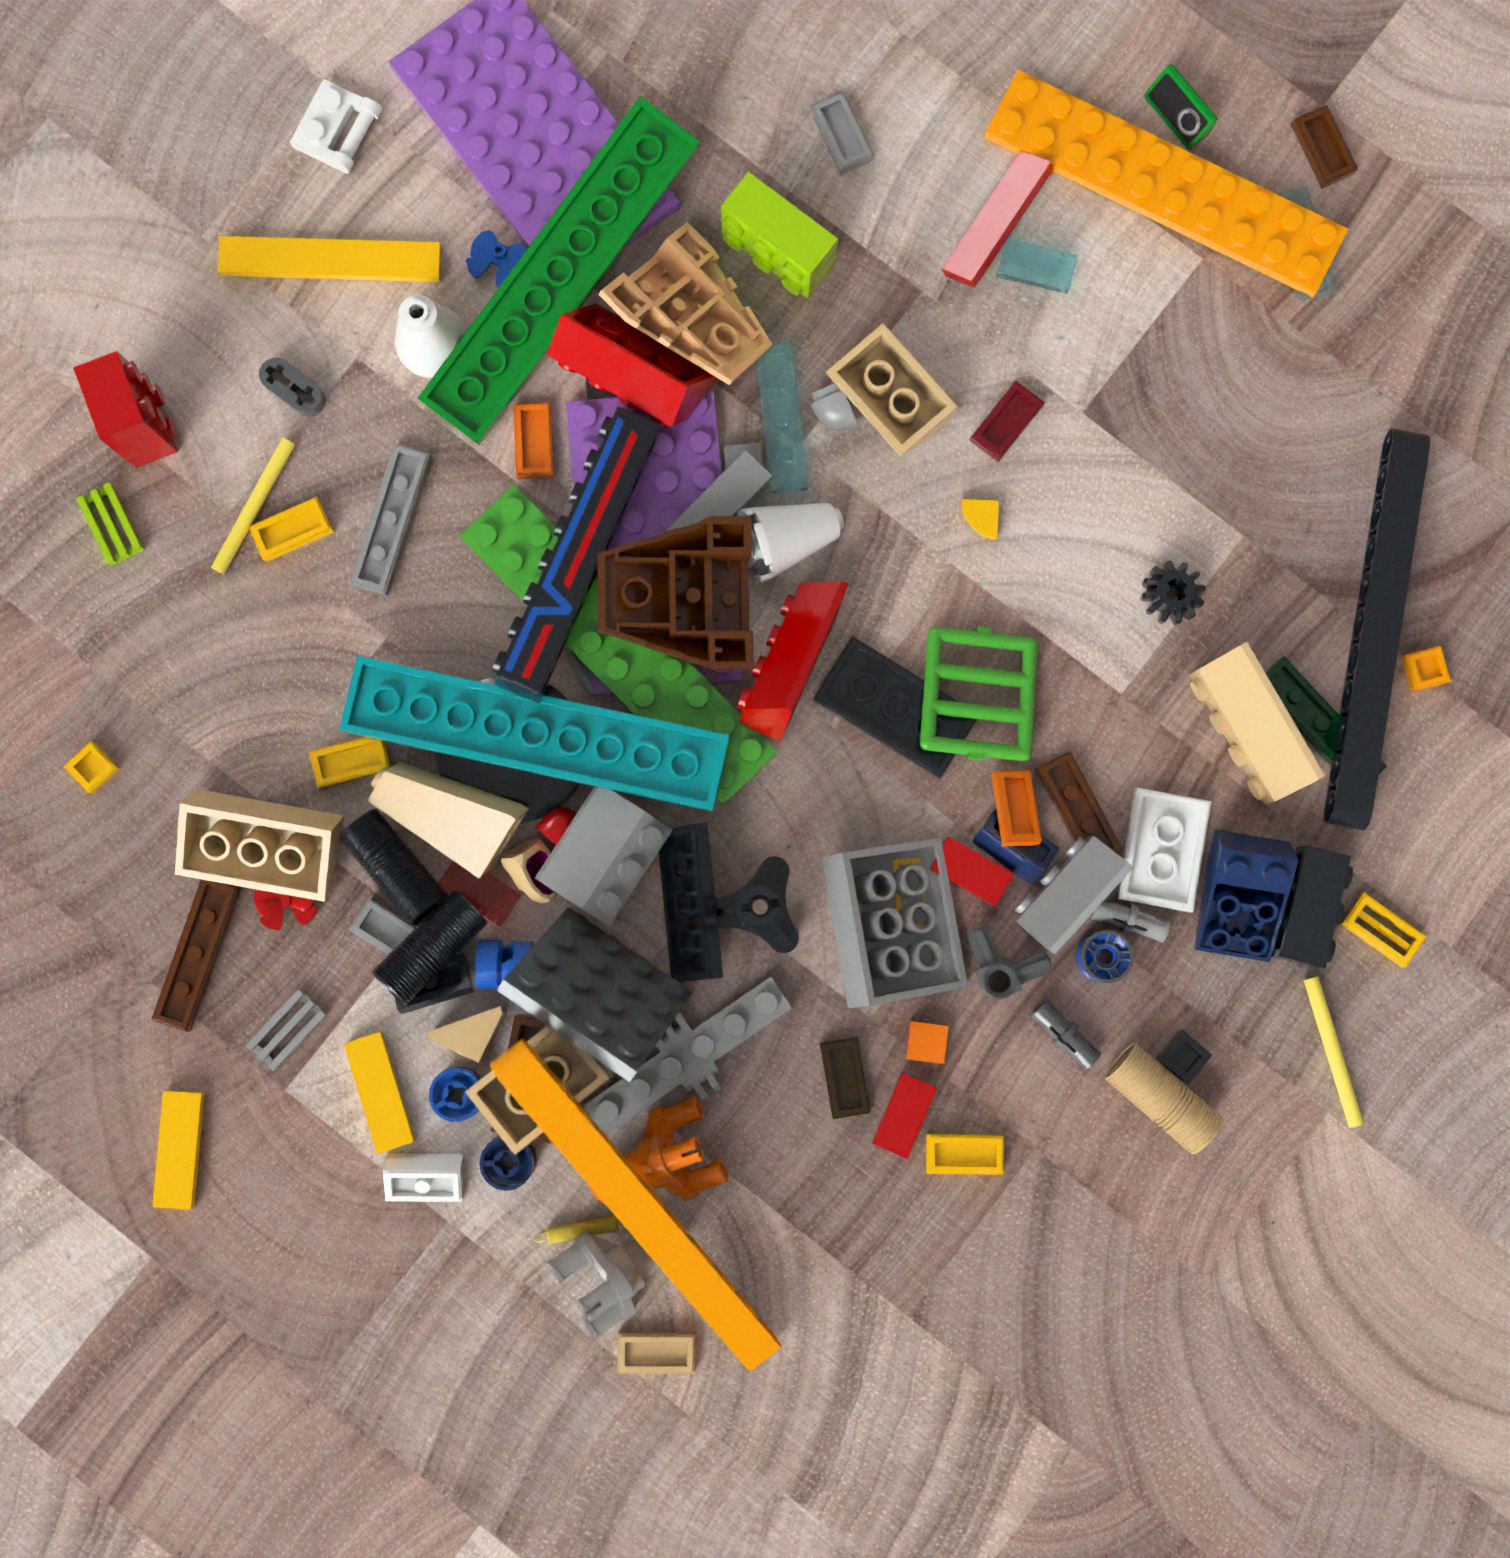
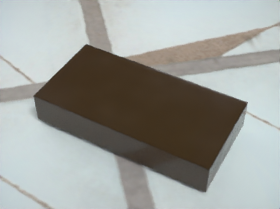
[820,1036,871,1119]

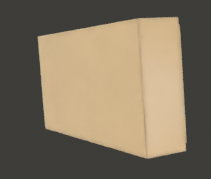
[617,1331,695,1374]

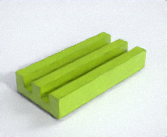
[76,482,145,566]

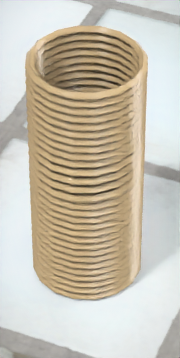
[1104,1043,1224,1155]

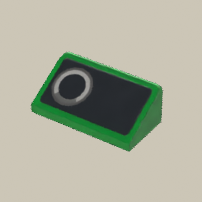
[1144,64,1218,149]

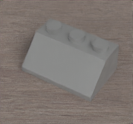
[535,786,672,926]
[1014,836,1134,955]

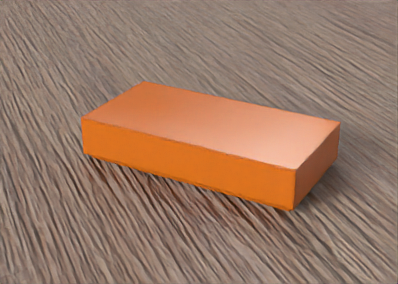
[513,402,555,480]
[991,770,1042,846]

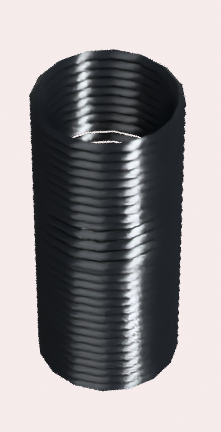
[339,809,448,925]
[372,890,487,1005]

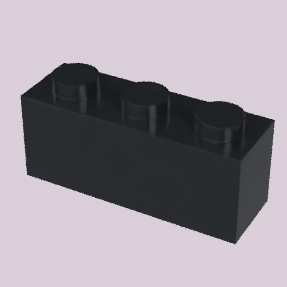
[1272,845,1353,968]

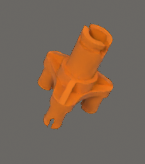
[590,1096,729,1203]

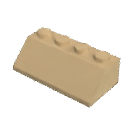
[1190,642,1325,805]
[175,789,344,902]

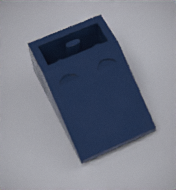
[1194,830,1299,962]

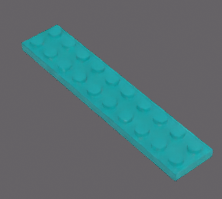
[339,656,730,812]

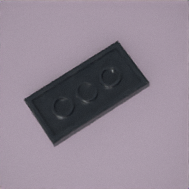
[813,636,977,779]
[659,823,723,982]

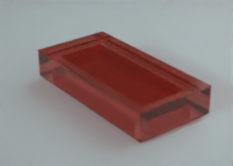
[438,861,522,927]

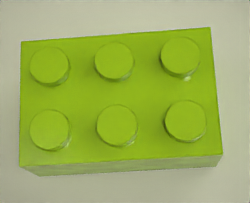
[721,171,838,299]

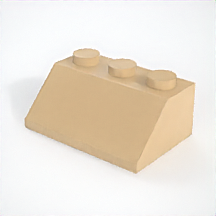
[826,323,958,457]

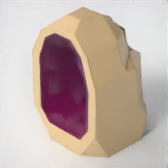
[500,838,557,903]

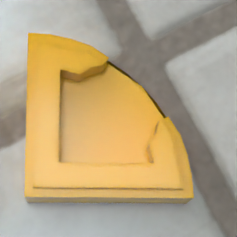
[960,499,999,540]

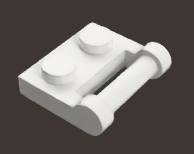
[290,79,383,173]

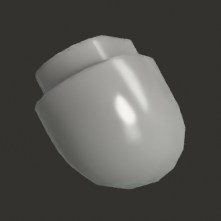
[810,383,858,431]

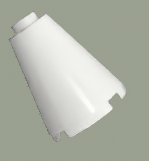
[395,295,467,378]
[736,503,844,583]

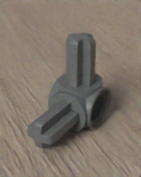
[967,926,1053,999]

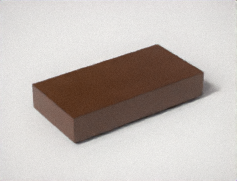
[1291,105,1358,189]

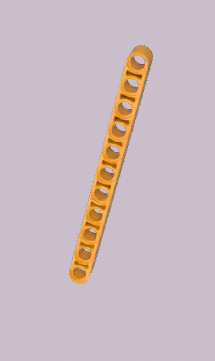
[490,1038,782,1372]

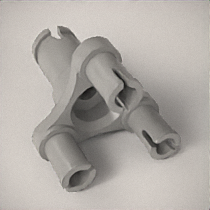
[547,1231,660,1339]

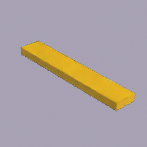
[218,236,442,282]

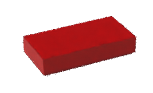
[930,837,1014,907]
[871,1072,937,1159]

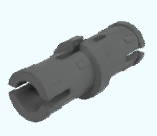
[1030,999,1102,1071]

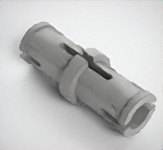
[1090,899,1170,943]

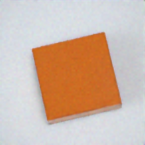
[905,1021,949,1064]

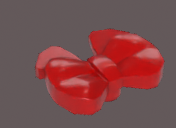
[254,889,318,931]

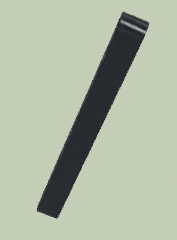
[1324,428,1430,830]

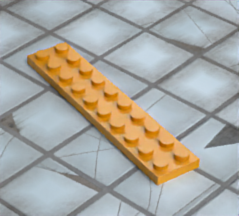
[984,69,1348,298]

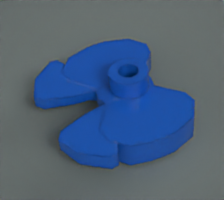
[466,230,527,288]

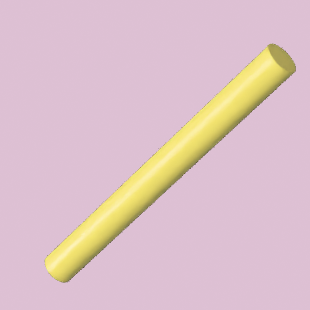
[211,438,295,574]
[1303,976,1364,1128]

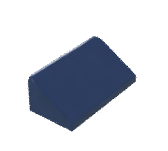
[972,808,1060,885]

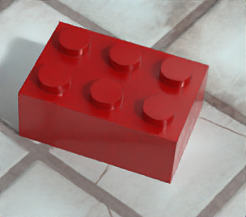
[73,351,178,468]

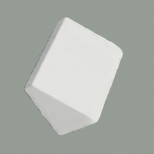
[383,1153,464,1202]

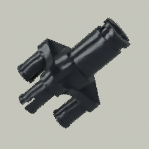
[715,856,799,953]

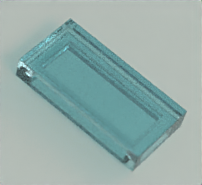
[996,239,1078,294]

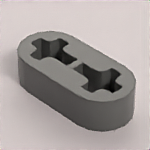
[259,358,325,417]

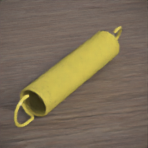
[533,1215,625,1244]

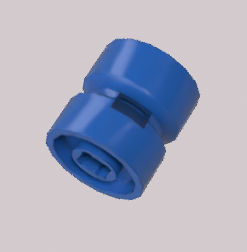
[475,940,535,989]

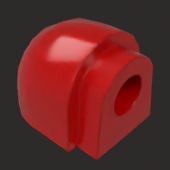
[536,807,577,845]

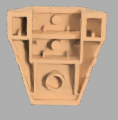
[598,222,773,385]

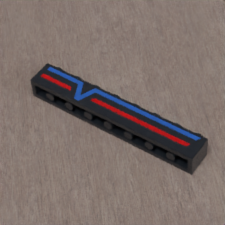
[492,406,660,704]

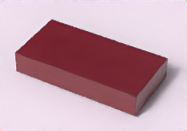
[969,381,1045,463]

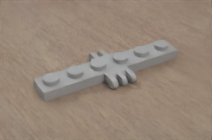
[582,976,792,1135]

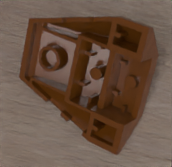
[597,516,754,670]

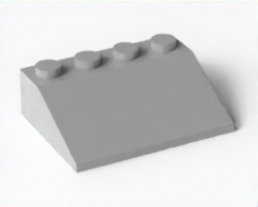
[822,837,968,1008]

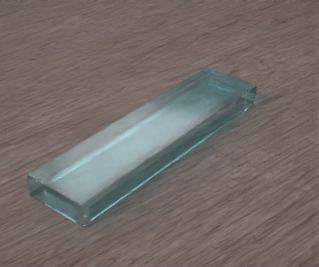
[756,343,809,494]

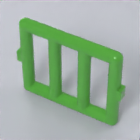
[920,626,1038,761]

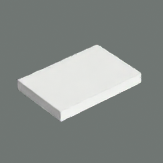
[1116,787,1212,913]

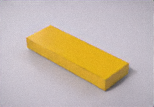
[344,1031,416,1154]
[152,1090,205,1210]

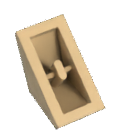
[427,1005,507,1063]

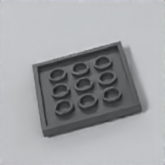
[497,907,692,1082]

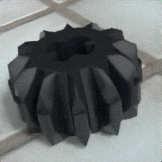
[1140,561,1206,625]

